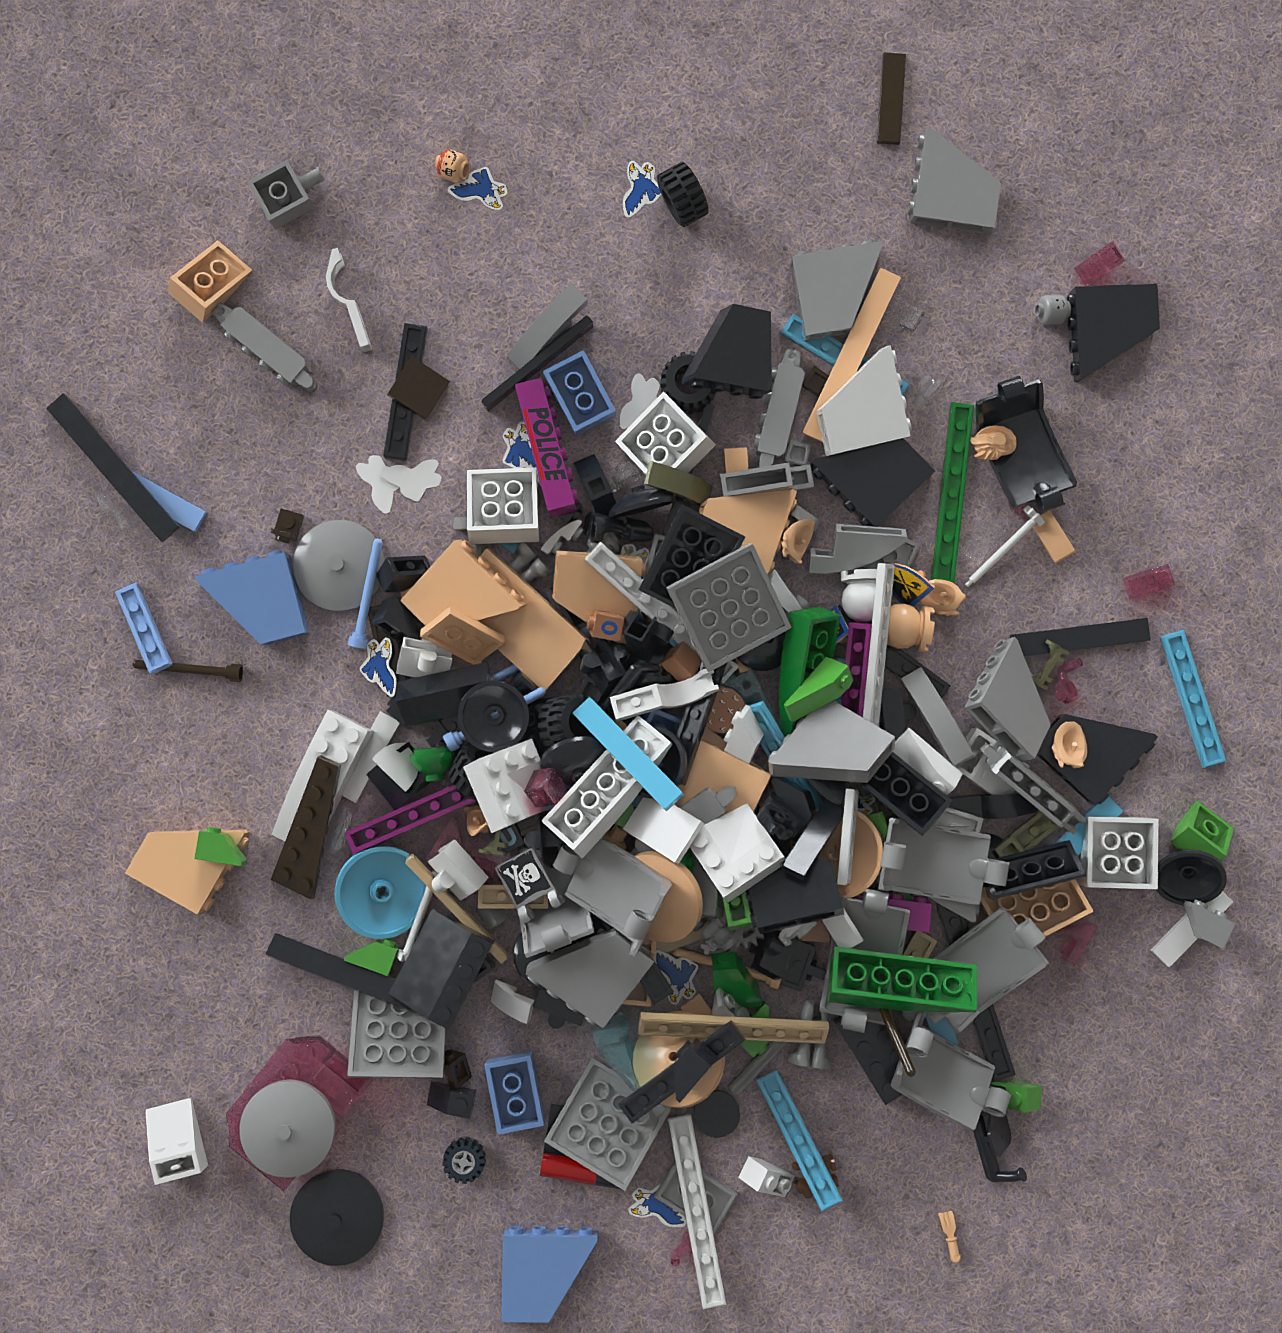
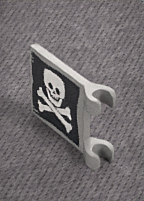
[495,847,565,924]

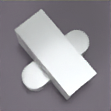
[396,637,453,678]
[428,839,489,901]

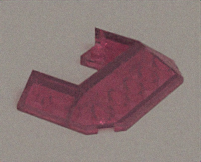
[226,1035,374,1192]

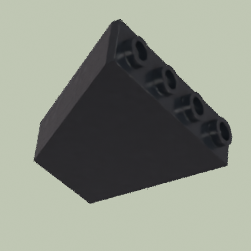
[1067,283,1160,382]
[682,304,772,399]
[810,438,935,527]
[1037,714,1158,805]
[745,847,844,934]

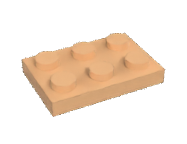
[420,606,505,665]

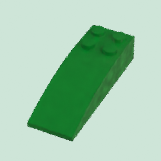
[779,607,841,737]
[828,947,977,1012]

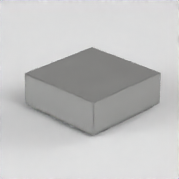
[784,439,811,466]

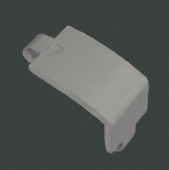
[878,818,1009,905]
[553,837,672,958]
[519,846,594,958]
[819,889,910,1033]
[926,907,1048,1033]
[891,1011,1011,1131]

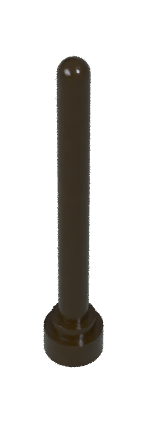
[132,660,243,682]
[878,1008,916,1077]

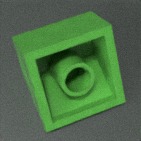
[1170,800,1234,861]

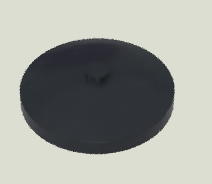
[290,1169,384,1266]

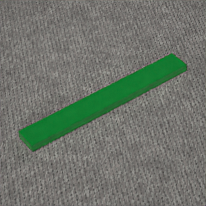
[931,402,974,583]

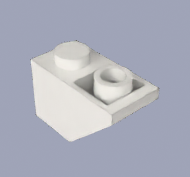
[724,705,764,764]
[738,1156,795,1197]

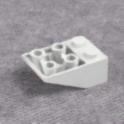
[950,728,1030,795]
[146,1097,208,1185]

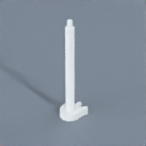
[965,505,1045,587]
[396,870,438,961]

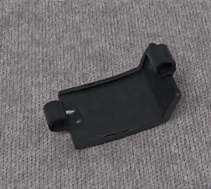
[976,376,1077,513]

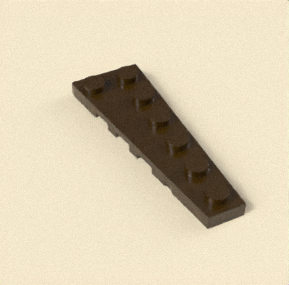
[271,755,342,899]

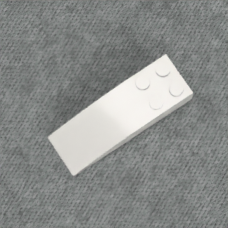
[271,710,374,841]
[542,715,672,859]

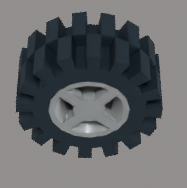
[442,1137,486,1184]

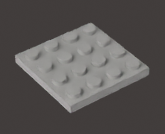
[666,543,792,672]
[347,990,446,1079]
[544,1058,672,1191]

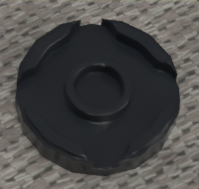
[694,1089,740,1138]

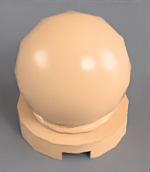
[887,604,935,652]

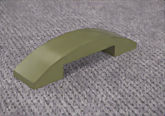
[644,461,712,507]
[994,794,1080,857]

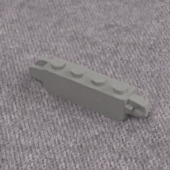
[212,303,318,393]
[753,349,805,468]
[980,742,1087,835]
[630,785,737,856]

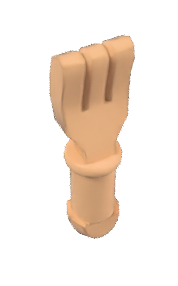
[938,1211,961,1264]

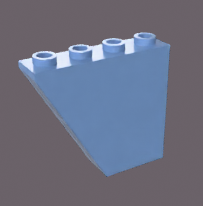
[195,550,310,646]
[501,1226,598,1323]

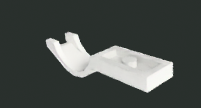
[326,248,372,352]
[610,669,719,722]

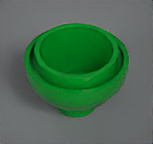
[410,746,456,781]

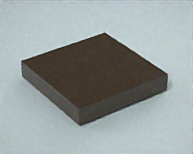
[387,356,450,420]

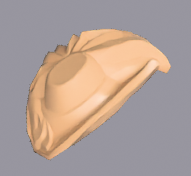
[970,426,1017,460]
[781,519,815,564]
[921,579,966,616]
[1052,722,1087,768]
[464,805,490,836]

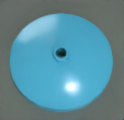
[334,845,427,939]

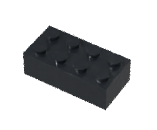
[833,1016,903,1105]

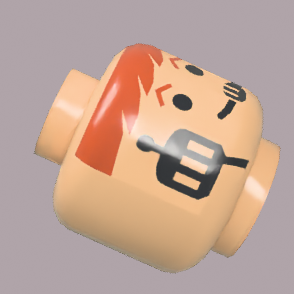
[435,149,470,183]

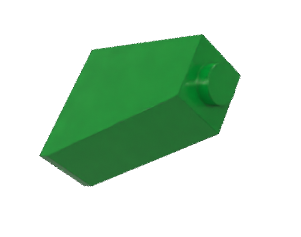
[711,951,762,1007]

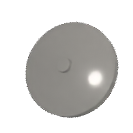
[293,520,385,612]
[240,1080,336,1178]

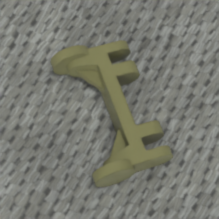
[1032,639,1070,691]
[478,829,508,856]

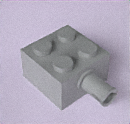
[247,160,325,230]

